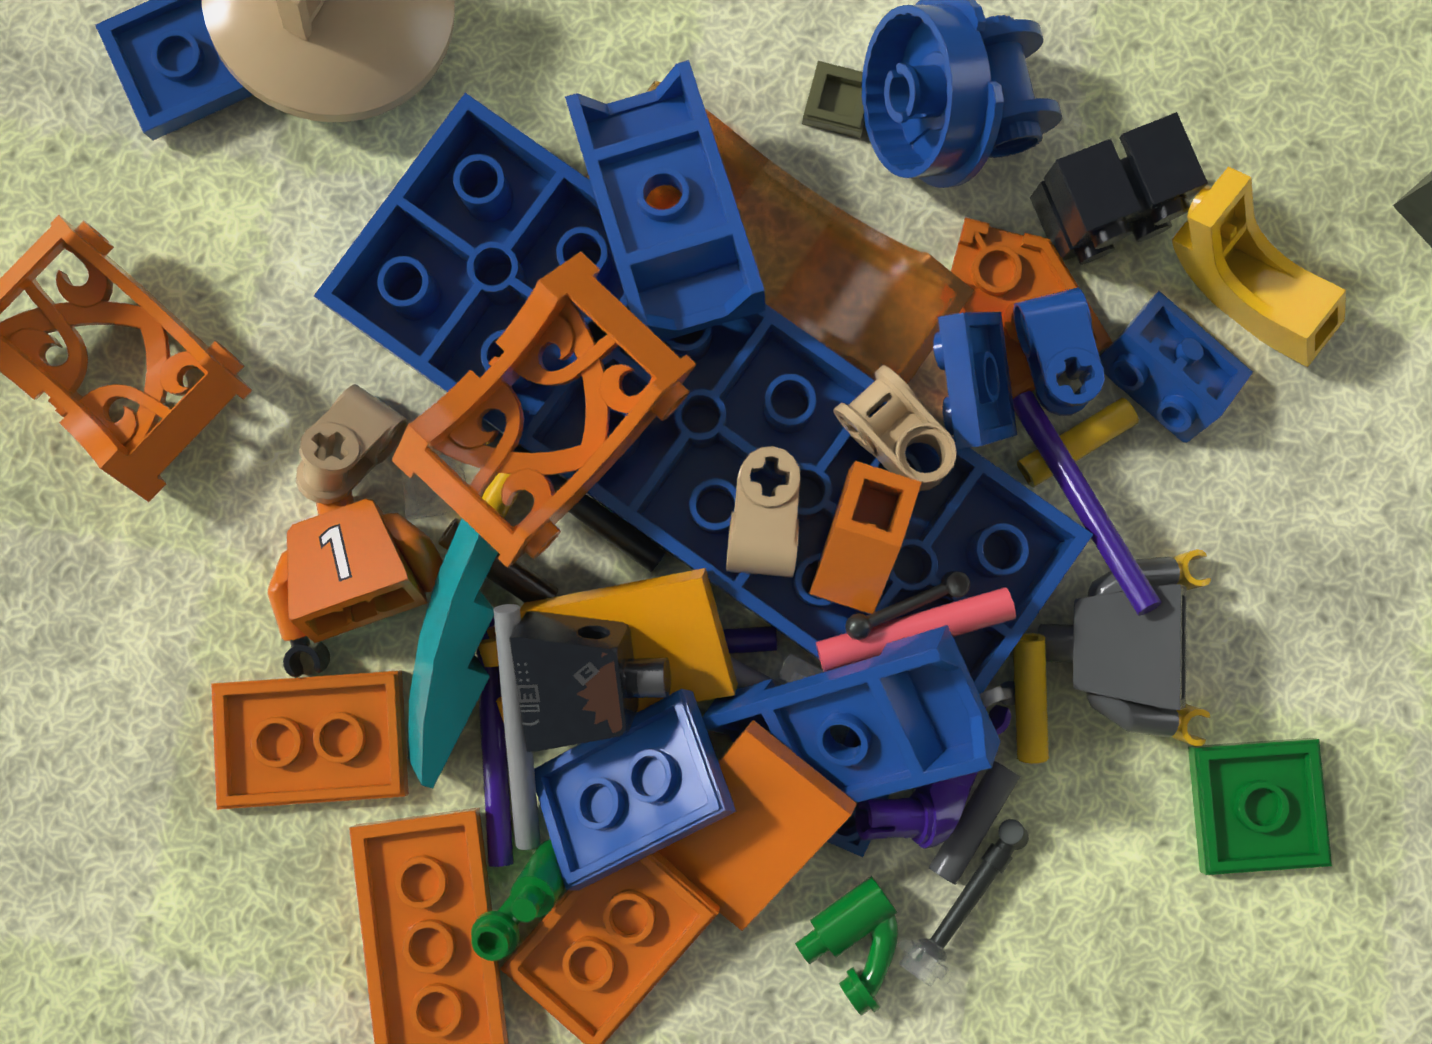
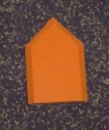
[943,217,1113,399]

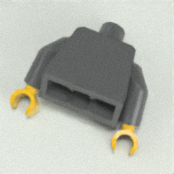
[1037,549,1211,746]

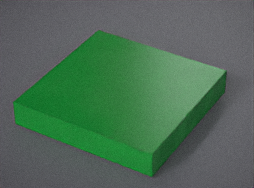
[1188,738,1332,875]

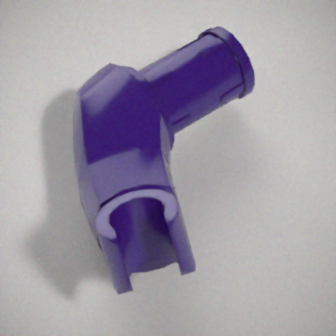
[855,705,1011,849]

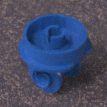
[862,0,1062,188]

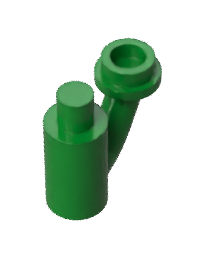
[471,839,565,961]
[795,875,898,1016]

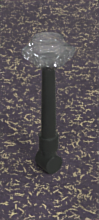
[897,819,1029,988]

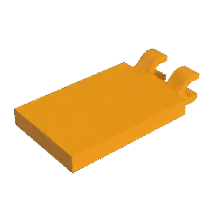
[478,568,738,723]

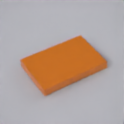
[211,670,409,810]
[658,720,857,931]
[500,851,721,1044]

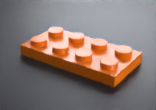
[349,807,509,1044]

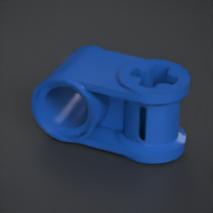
[1013,287,1105,416]

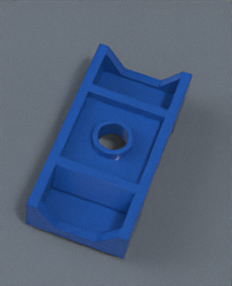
[565,60,766,341]
[702,625,1001,803]

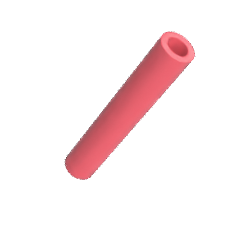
[815,587,1016,672]

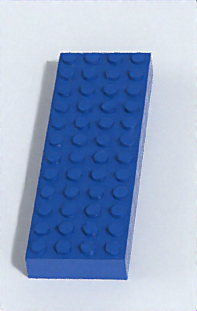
[314,93,1093,694]

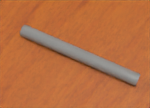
[493,604,541,850]

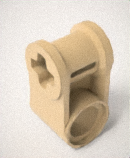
[833,365,957,491]
[296,384,409,504]
[726,446,801,577]

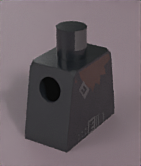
[509,611,671,752]

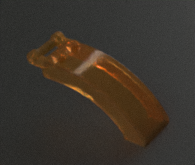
[584,81,974,385]

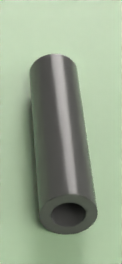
[929,761,1020,885]

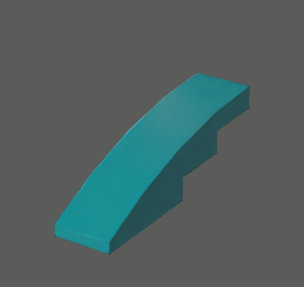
[408,518,498,789]

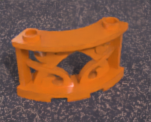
[0,215,252,502]
[391,252,696,568]

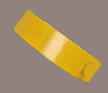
[1172,166,1346,367]

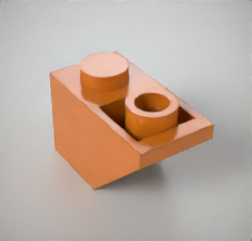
[809,461,922,614]

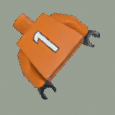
[268,490,443,678]

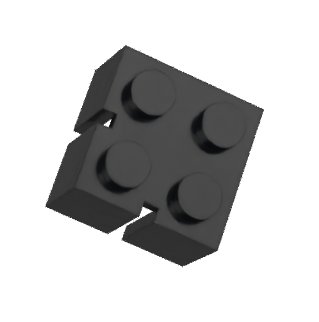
[1030,112,1208,265]

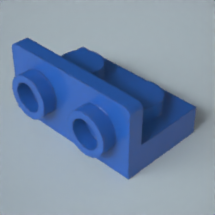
[1099,291,1253,443]

